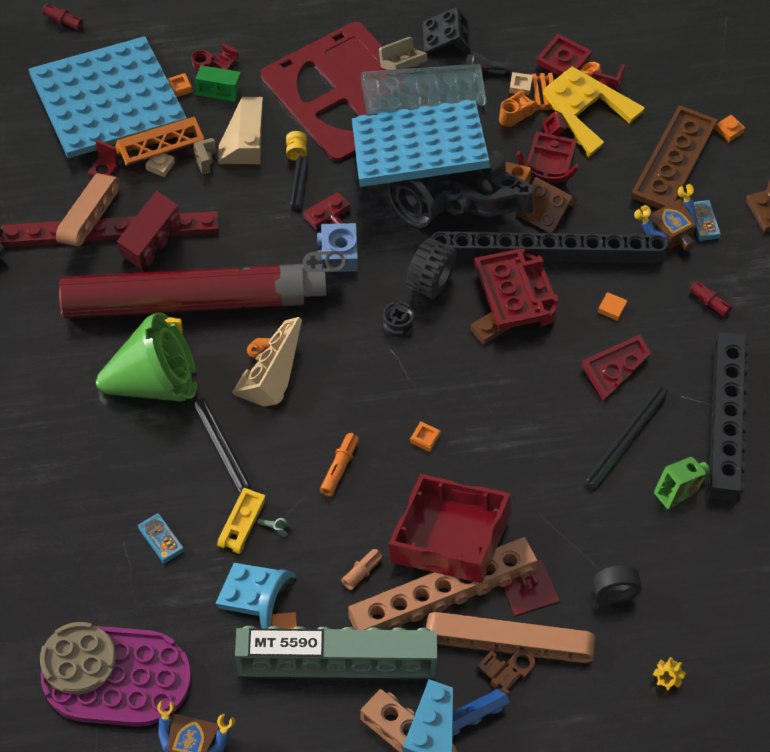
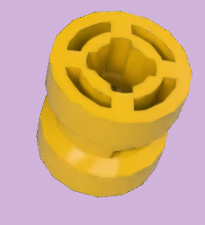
[286,131,307,161]

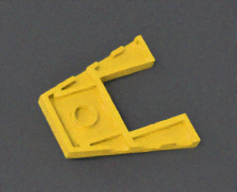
[543,67,645,158]

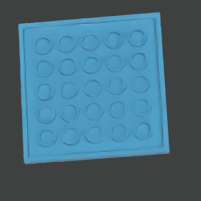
[29,36,187,158]
[352,100,490,187]

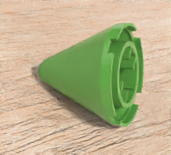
[96,312,198,402]

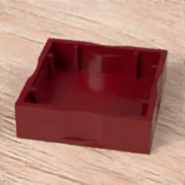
[388,474,512,583]

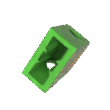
[654,457,710,509]

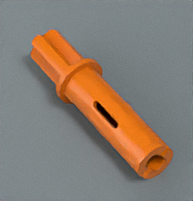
[320,433,359,497]

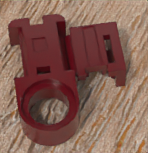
[191,43,239,71]

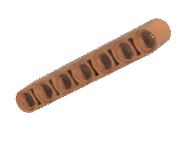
[426,612,595,663]

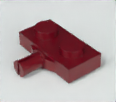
[303,192,351,230]

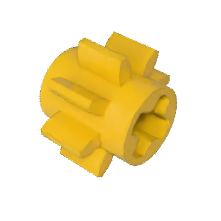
[653,657,686,690]

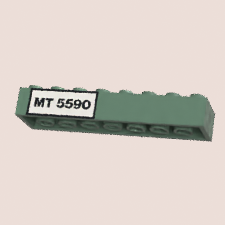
[235,626,437,679]

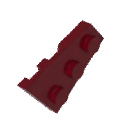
[581,335,651,401]

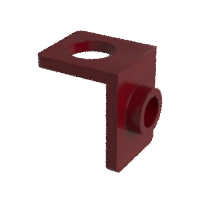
[591,64,625,92]
[88,140,118,177]

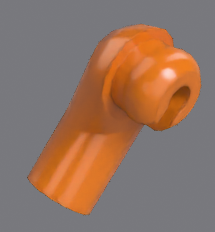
[247,338,271,357]

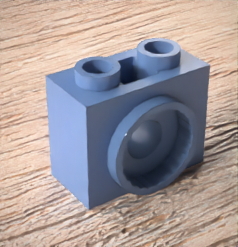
[317,223,357,272]

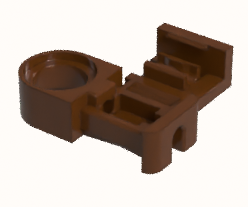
[476,650,535,696]

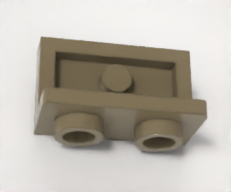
[379,37,427,74]

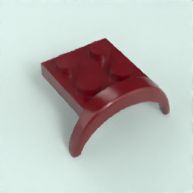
[517,131,579,183]

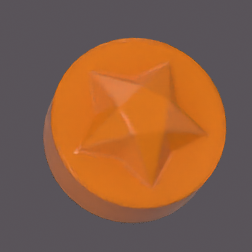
[580,62,602,77]

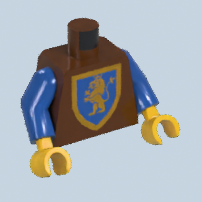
[634,184,697,251]
[157,700,236,752]

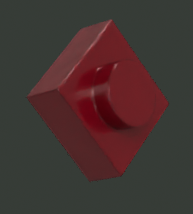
[542,111,566,136]

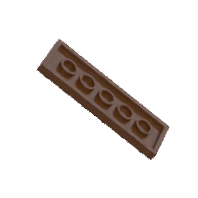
[631,105,717,209]

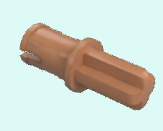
[341,549,383,590]

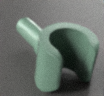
[257,518,291,537]

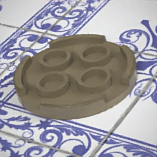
[40,622,116,694]

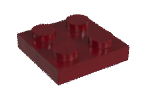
[536,34,592,76]

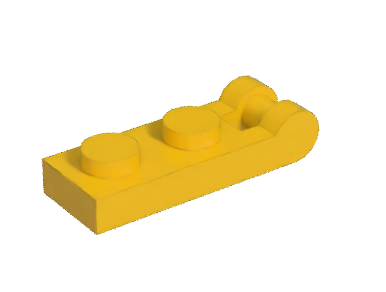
[217,488,266,554]

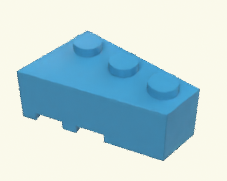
[403,679,453,752]

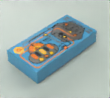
[694,200,721,241]
[138,513,184,564]

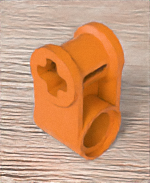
[499,90,538,127]

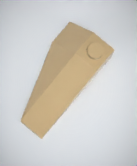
[232,317,302,407]

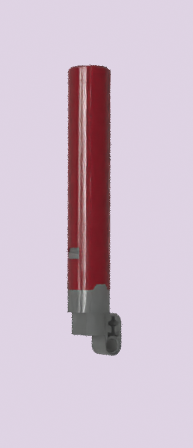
[59,251,345,319]

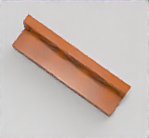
[115,117,204,165]

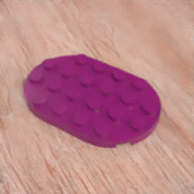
[41,626,191,726]

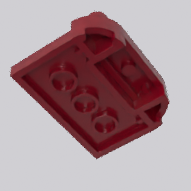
[474,249,558,330]

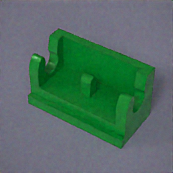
[195,66,241,102]

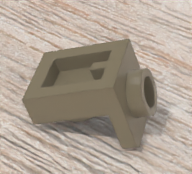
[194,138,216,175]

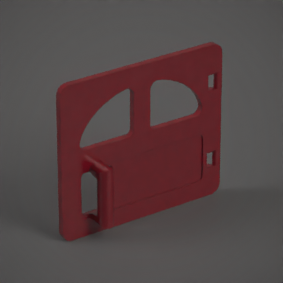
[260,22,434,161]

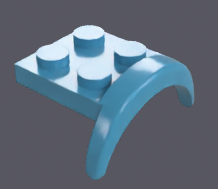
[215,563,297,628]

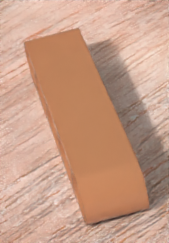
[56,173,119,247]

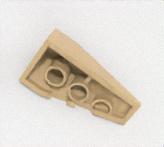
[218,97,263,164]

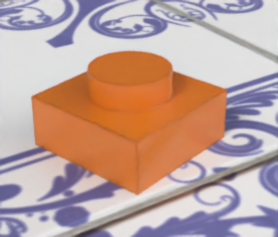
[715,115,745,142]

